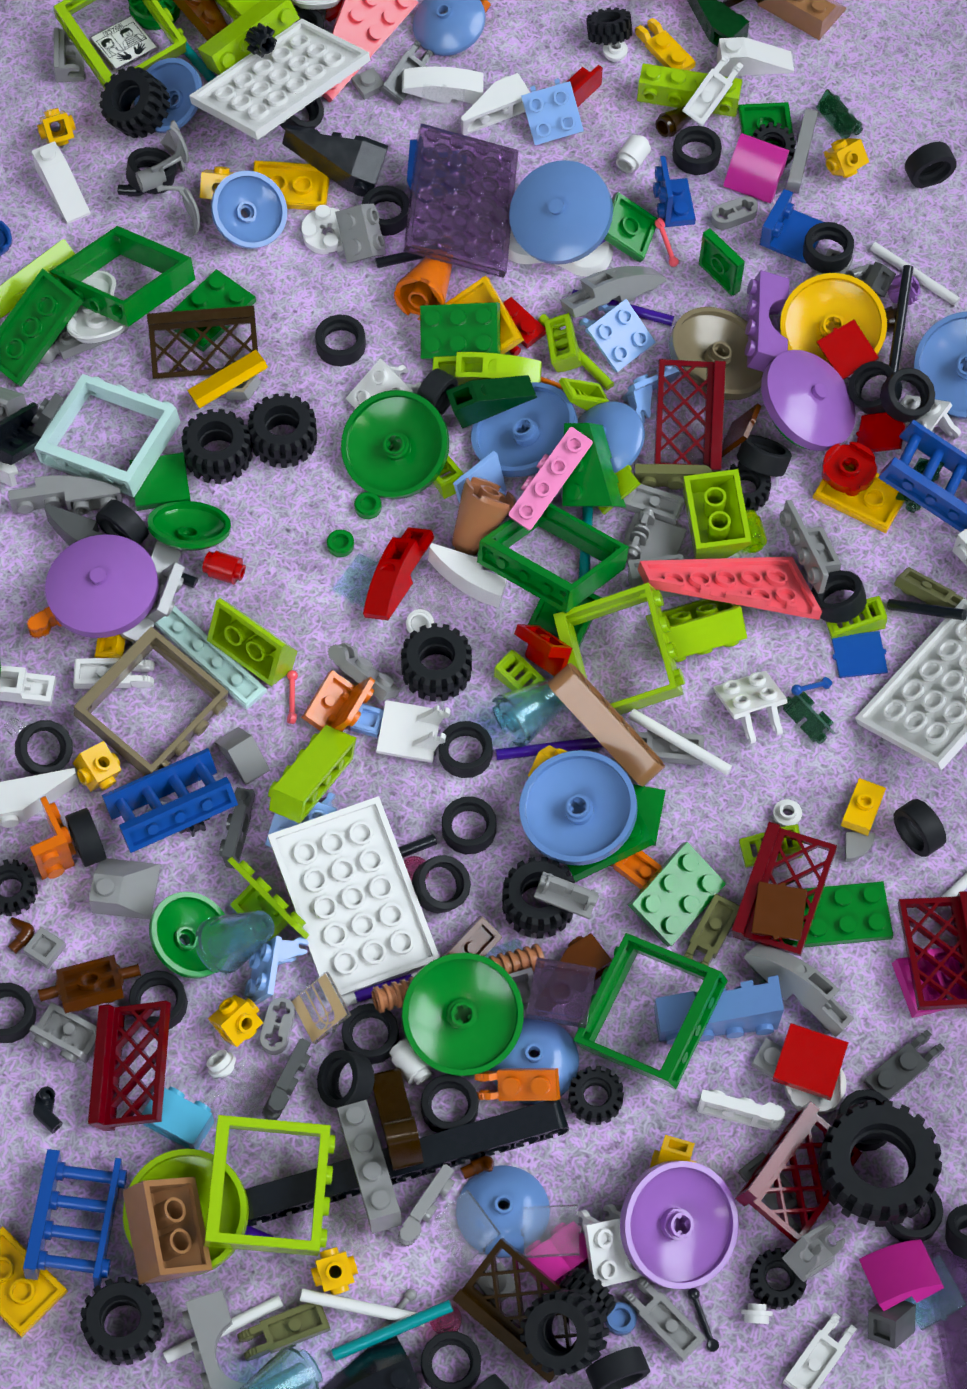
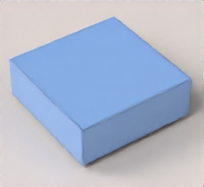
[350,704,384,738]

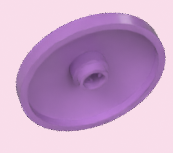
[761,350,855,451]
[45,534,159,638]
[620,1160,739,1289]

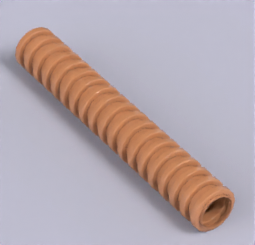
[372,944,545,1013]

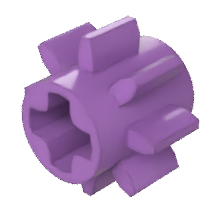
[888,274,921,305]

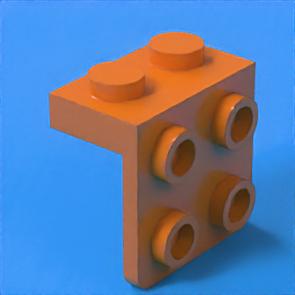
[301,670,375,732]
[30,796,77,880]

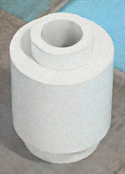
[616,135,651,173]
[389,1039,432,1085]

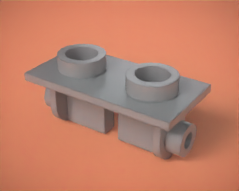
[534,871,599,919]

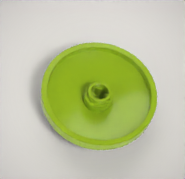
[123,1149,249,1277]

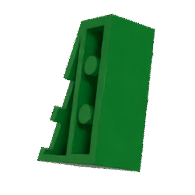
[562,423,626,507]

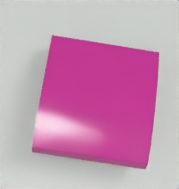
[723,133,790,204]
[892,946,967,1018]
[859,1239,944,1311]

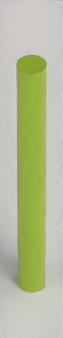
[538,314,614,390]

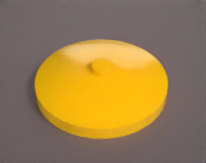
[780,273,887,376]

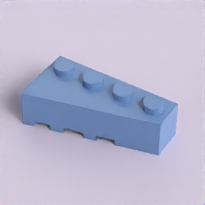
[654,975,784,1045]

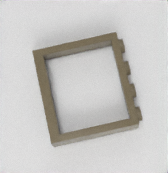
[74,626,229,776]

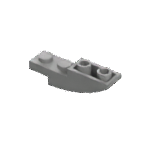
[560,266,666,318]
[8,475,123,515]
[743,944,854,1037]

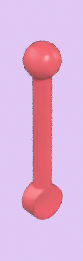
[655,218,679,267]
[287,670,298,724]

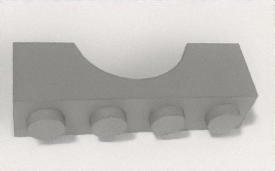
[337,1100,402,1234]
[182,1290,252,1389]

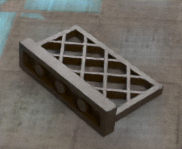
[147,306,258,379]
[452,1238,577,1383]

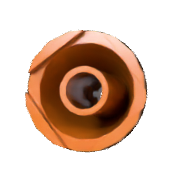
[394,251,453,320]

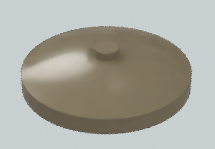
[669,307,763,400]

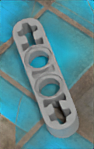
[786,108,818,193]

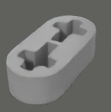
[711,196,758,230]
[260,997,295,1055]

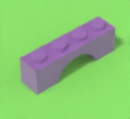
[745,270,789,372]

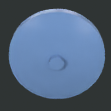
[509,160,613,265]
[914,311,967,419]
[471,382,578,477]
[519,750,637,865]

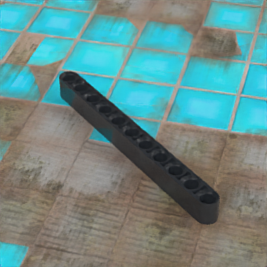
[245,1100,570,1226]

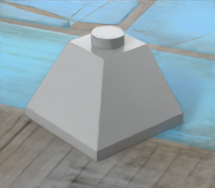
[89,858,161,920]

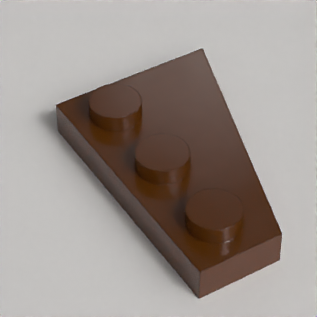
[173,0,228,41]

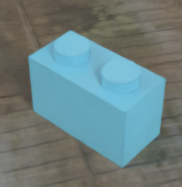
[142,1086,214,1149]

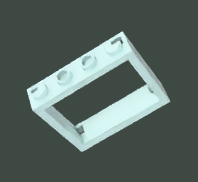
[34,374,181,498]

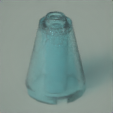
[492,678,566,747]
[195,911,275,974]
[240,1345,323,1389]

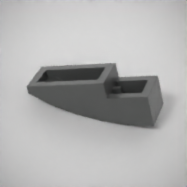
[44,503,105,546]

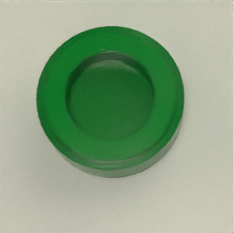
[354,492,382,519]
[327,530,354,557]

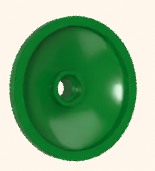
[147,501,231,551]
[149,891,233,979]

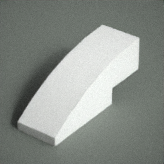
[402,66,483,104]
[428,543,507,608]

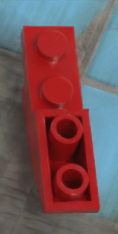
[363,527,434,621]

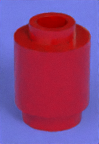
[202,551,246,585]

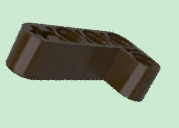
[373,1068,424,1171]

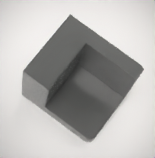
[853,262,896,297]
[868,1300,916,1349]

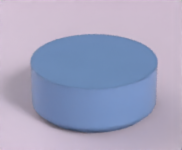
[605,1302,637,1336]

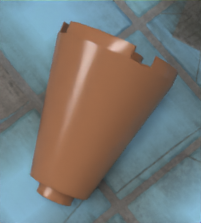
[452,477,516,555]

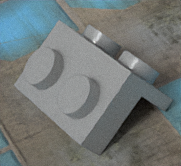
[335,204,386,263]
[29,1002,97,1064]

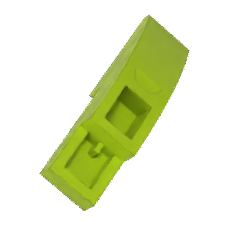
[432,352,542,385]

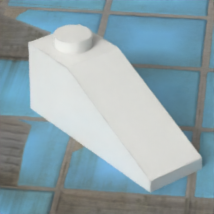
[717,37,794,76]
[461,73,530,136]
[31,141,91,224]
[0,768,79,828]

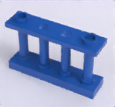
[878,419,967,532]
[102,748,238,853]
[23,1149,127,1288]

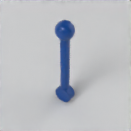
[791,677,832,696]

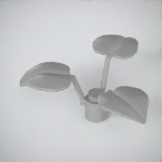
[136,120,200,236]

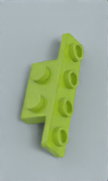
[0,239,75,319]
[227,857,309,942]

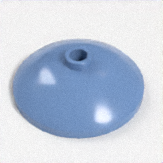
[413,0,486,56]
[134,58,202,133]
[211,171,287,249]
[578,401,645,473]
[489,1017,579,1105]
[457,1165,550,1258]

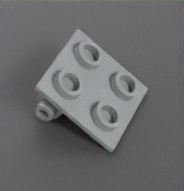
[623,508,687,562]

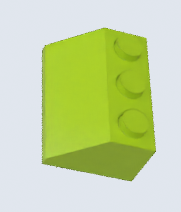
[683,469,752,559]
[207,598,298,687]
[646,599,747,662]

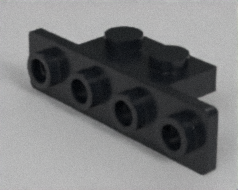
[0,402,41,465]

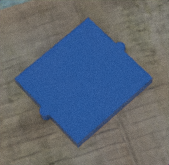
[831,631,888,678]

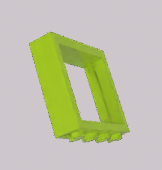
[53,0,188,89]
[553,582,685,715]
[204,1115,335,1256]

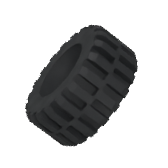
[818,1100,942,1227]

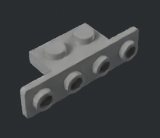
[780,500,842,594]
[120,540,185,643]

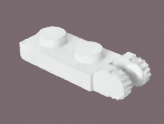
[682,53,744,126]
[73,658,155,689]
[697,1089,785,1131]
[783,1313,857,1389]

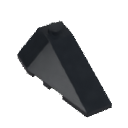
[282,125,389,197]
[322,1336,421,1389]

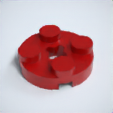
[822,442,877,496]

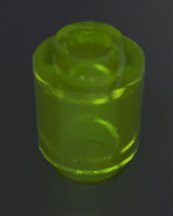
[742,510,767,553]

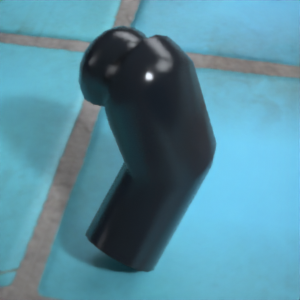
[33,1086,63,1134]

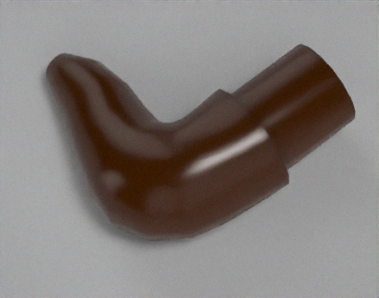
[8,917,35,954]
[460,1156,495,1179]

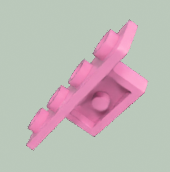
[508,427,593,531]

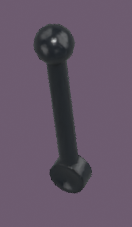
[687,1288,719,1352]

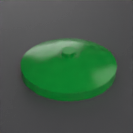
[341,390,449,499]
[401,953,524,1076]

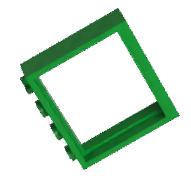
[49,226,196,327]
[477,503,629,613]
[573,933,728,1089]

